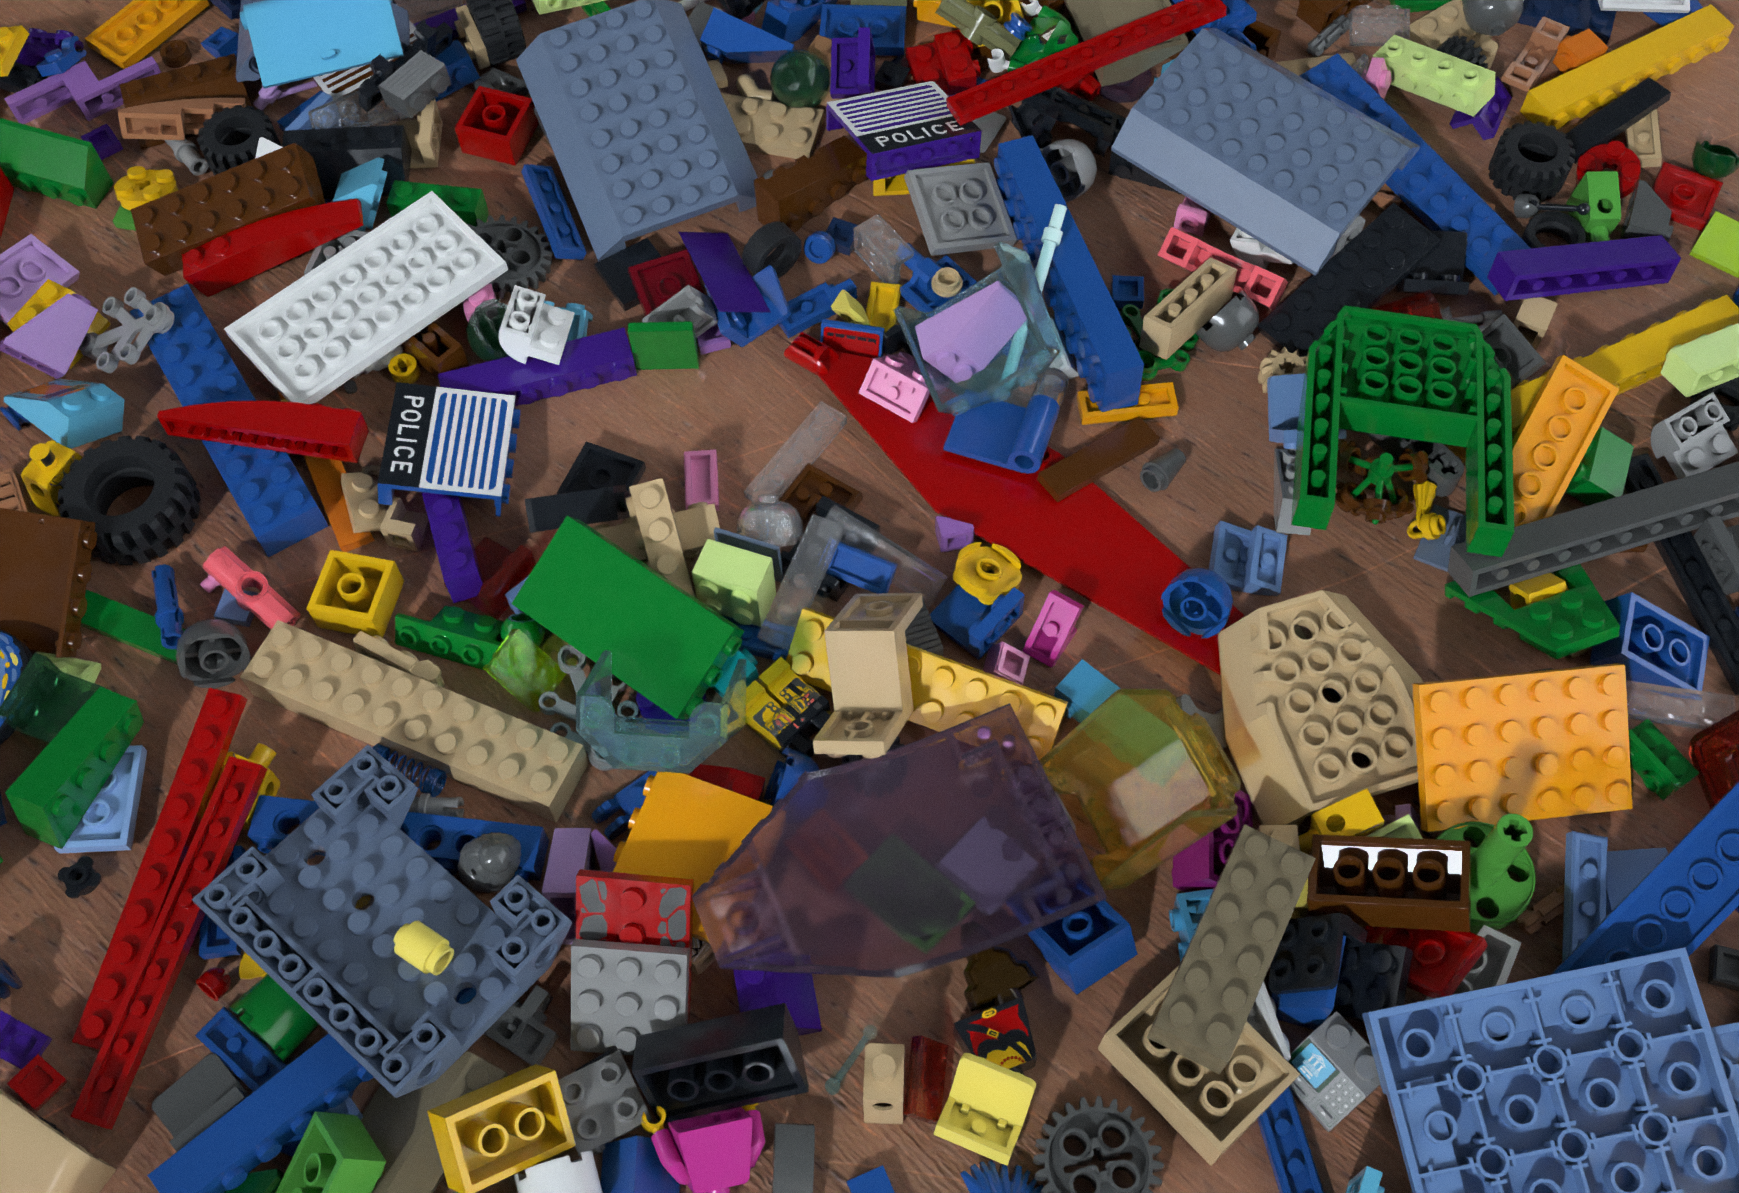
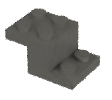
[1482,314,1546,390]

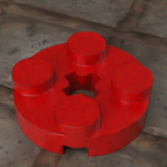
[1576,141,1641,199]

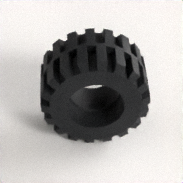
[466,0,526,66]
[198,105,281,175]
[1488,121,1576,202]

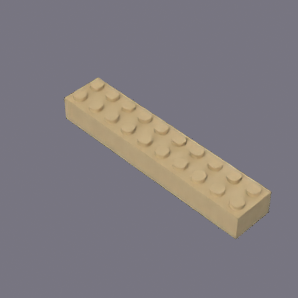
[240,620,590,823]

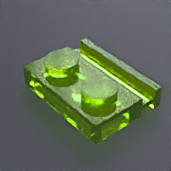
[483,629,566,712]

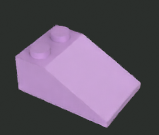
[915,281,1032,383]

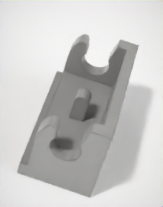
[642,285,718,338]

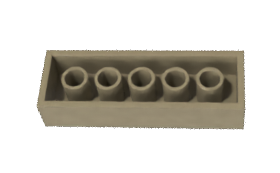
[1147,824,1316,1074]

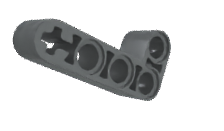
[1364,432,1464,497]

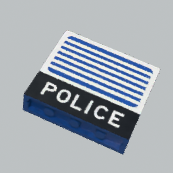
[377,382,521,517]

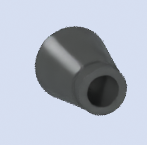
[1140,448,1186,492]

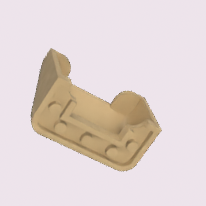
[0,1087,116,1193]

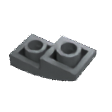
[772,1123,815,1193]

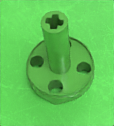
[1435,814,1536,934]

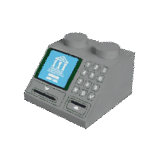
[1288,1011,1381,1133]

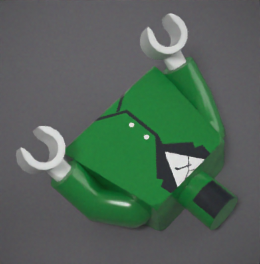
[987,0,1078,73]

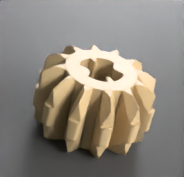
[1258,347,1307,393]

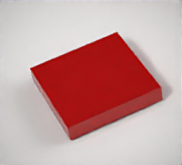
[1652,162,1723,231]

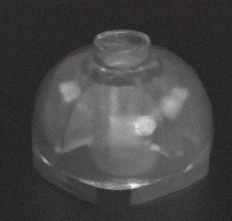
[736,494,804,546]

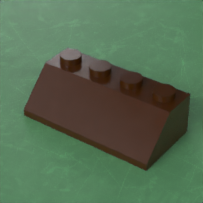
[119,54,253,150]
[1307,834,1471,932]

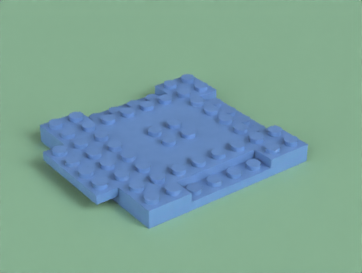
[1362,947,1739,1193]

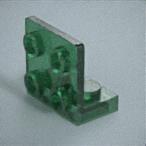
[0,652,109,743]

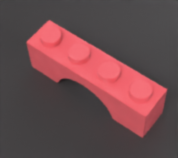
[1157,227,1288,310]

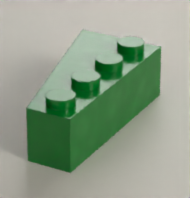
[5,687,144,849]

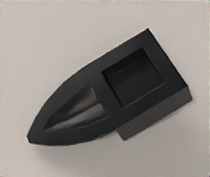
[875,53,912,91]

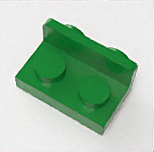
[1628,719,1700,801]

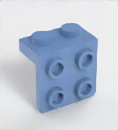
[1267,373,1347,449]

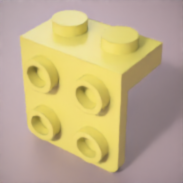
[933,1053,1036,1166]

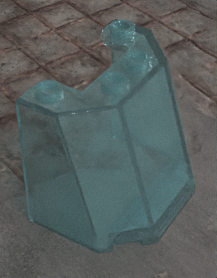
[894,242,1061,416]
[576,650,746,774]

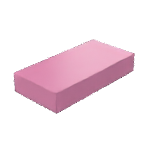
[684,449,719,511]

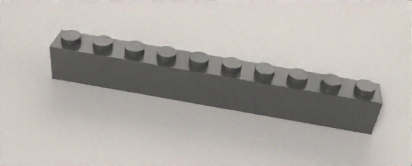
[1447,461,1739,597]

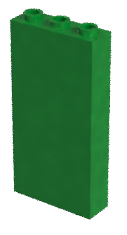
[511,515,745,720]

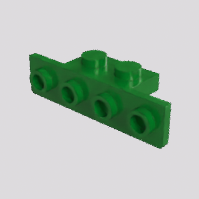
[395,605,525,680]

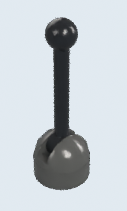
[1514,193,1590,219]

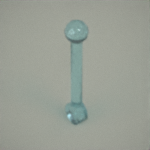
[825,1025,878,1095]

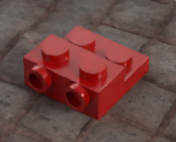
[906,29,981,96]

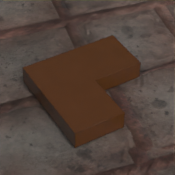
[771,463,863,531]

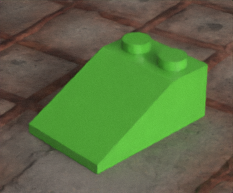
[276,1111,386,1193]

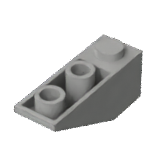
[1274,448,1311,535]

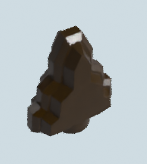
[961,922,1038,1012]

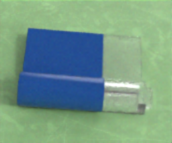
[943,367,1069,474]

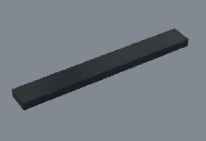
[1624,453,1739,696]

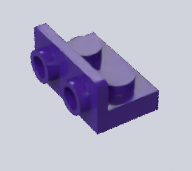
[15,28,84,69]

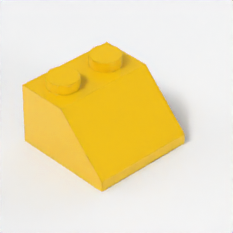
[7,279,111,369]

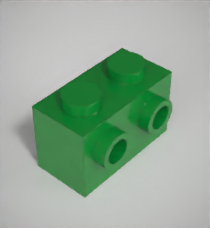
[1566,427,1634,506]

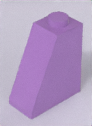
[0,294,98,379]

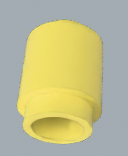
[394,920,454,976]

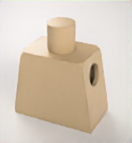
[863,1043,905,1124]

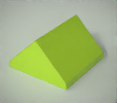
[1689,211,1739,278]

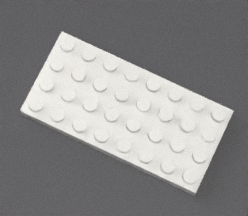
[224,191,508,404]

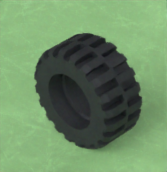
[58,436,201,565]

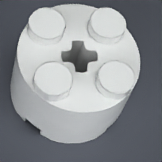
[514,1151,603,1193]

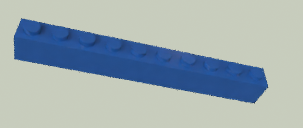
[147,988,476,1193]

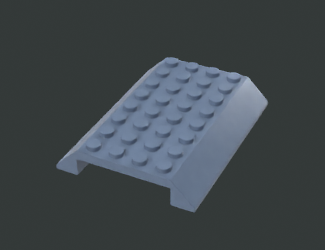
[516,0,758,262]
[1111,28,1420,276]

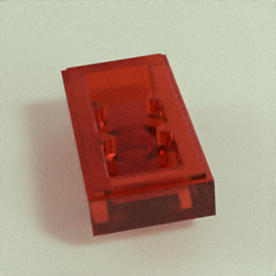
[903,1035,948,1124]

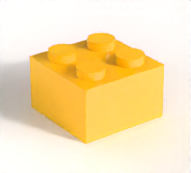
[306,549,404,638]

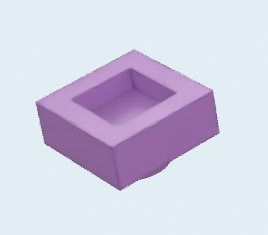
[696,323,731,355]

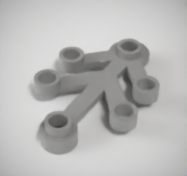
[79,287,174,373]
[539,644,638,771]

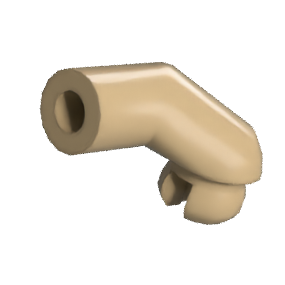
[736,74,774,101]

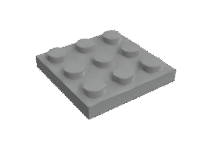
[904,162,1017,256]
[570,939,690,1056]

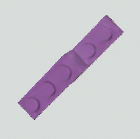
[4,56,161,124]

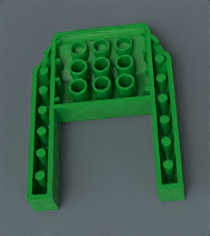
[1291,306,1514,557]

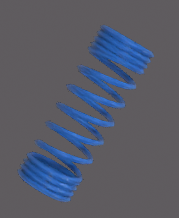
[372,744,447,797]

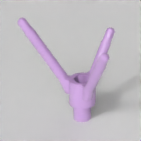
[253,81,318,111]

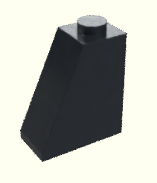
[525,484,631,533]

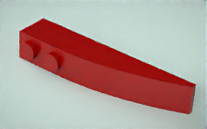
[182,199,364,297]
[157,400,369,463]

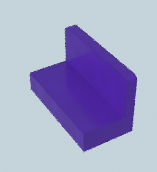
[1449,76,1512,140]

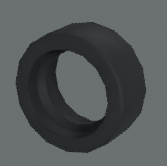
[1521,211,1586,248]
[742,221,802,278]

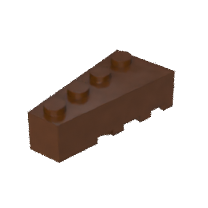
[754,136,867,233]

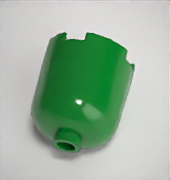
[230,974,319,1061]

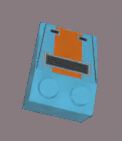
[4,379,125,449]

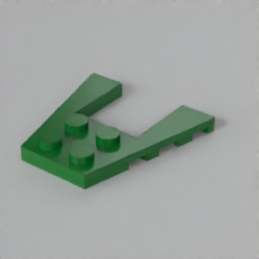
[1445,564,1620,659]

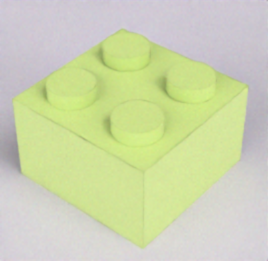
[692,539,776,627]

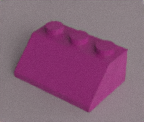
[1172,773,1253,893]

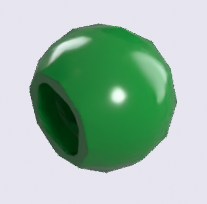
[500,613,545,654]

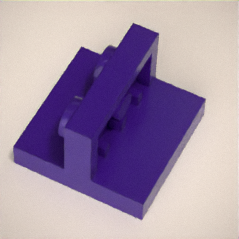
[830,27,876,99]

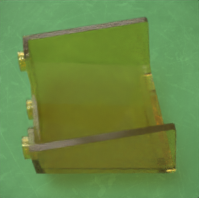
[1035,689,1241,891]

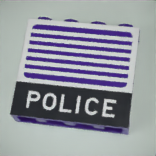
[826,81,982,181]

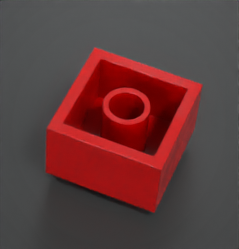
[455,86,539,166]

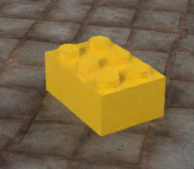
[427,1064,576,1193]

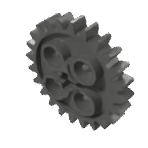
[467,215,552,299]
[1033,1096,1164,1193]

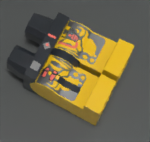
[732,657,832,758]

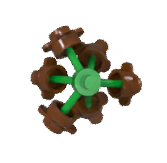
[1335,440,1428,525]

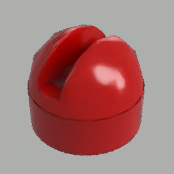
[196,967,231,1001]

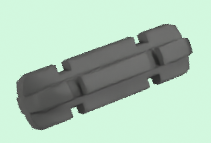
[1306,15,1351,57]

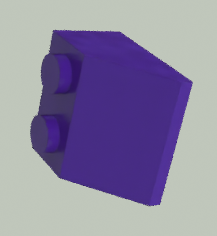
[732,952,822,1036]

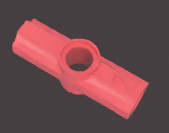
[203,546,301,629]

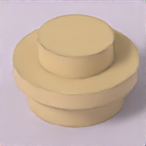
[931,267,963,298]

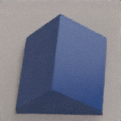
[601,1136,681,1193]

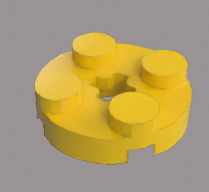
[114,166,178,211]
[952,542,1022,605]

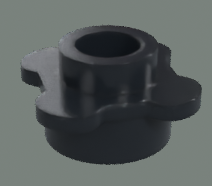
[58,856,101,899]

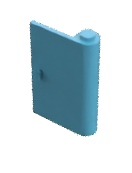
[240,0,404,89]

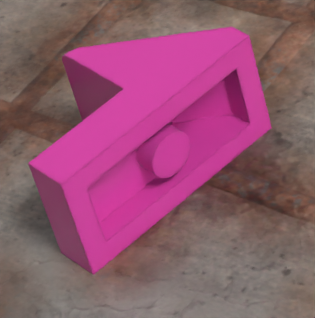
[1022,590,1084,668]

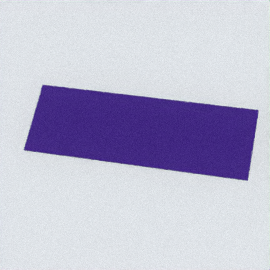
[679,232,771,313]

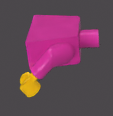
[641,1103,765,1193]

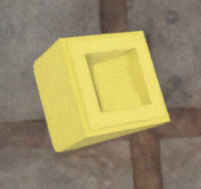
[831,289,870,326]

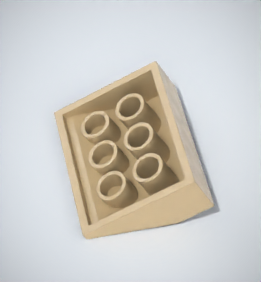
[1098,966,1300,1166]

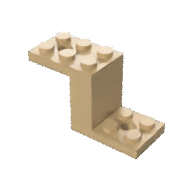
[813,593,923,759]

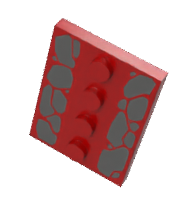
[576,869,694,1023]

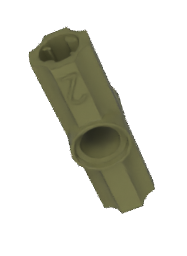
[935,0,1021,60]

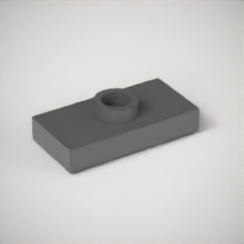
[472,67,529,97]

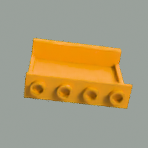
[613,765,784,957]

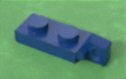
[778,279,858,338]

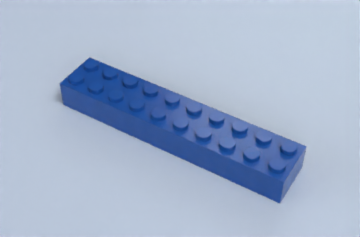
[994,135,1144,412]
[129,284,329,557]

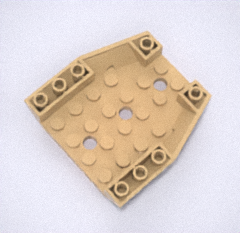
[1218,590,1424,826]

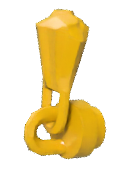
[1407,480,1446,540]

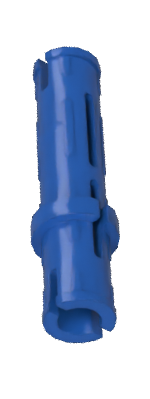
[152,564,184,649]

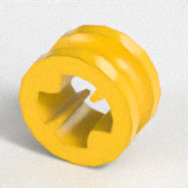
[388,353,420,384]

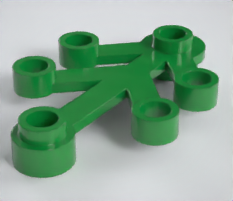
[1120,289,1199,381]

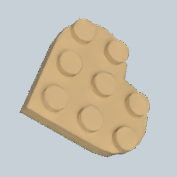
[1404,0,1498,69]

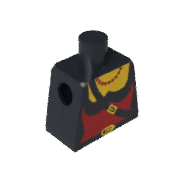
[953,997,1037,1076]

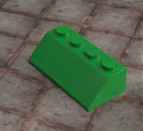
[0,118,114,209]

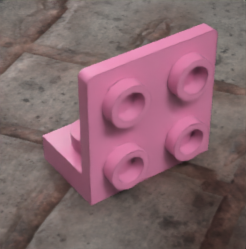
[859,352,950,423]

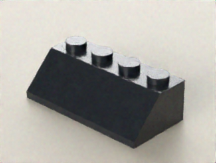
[282,125,412,199]
[632,1003,809,1123]

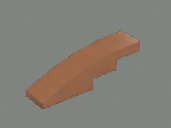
[118,98,246,140]

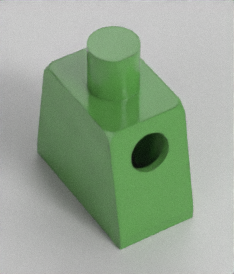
[1566,171,1621,242]

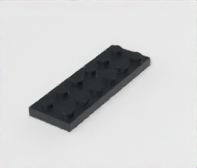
[1258,203,1441,357]

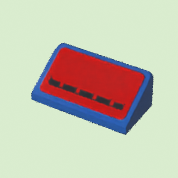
[820,319,884,358]

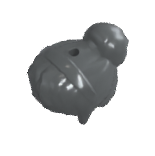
[457,832,522,893]

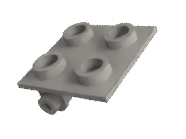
[558,1050,652,1157]

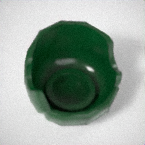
[1692,141,1739,179]

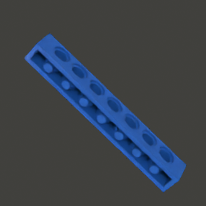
[247,795,549,883]

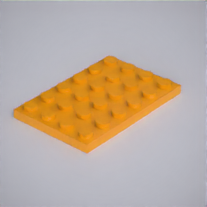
[1412,663,1633,832]

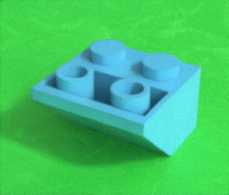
[333,157,388,232]

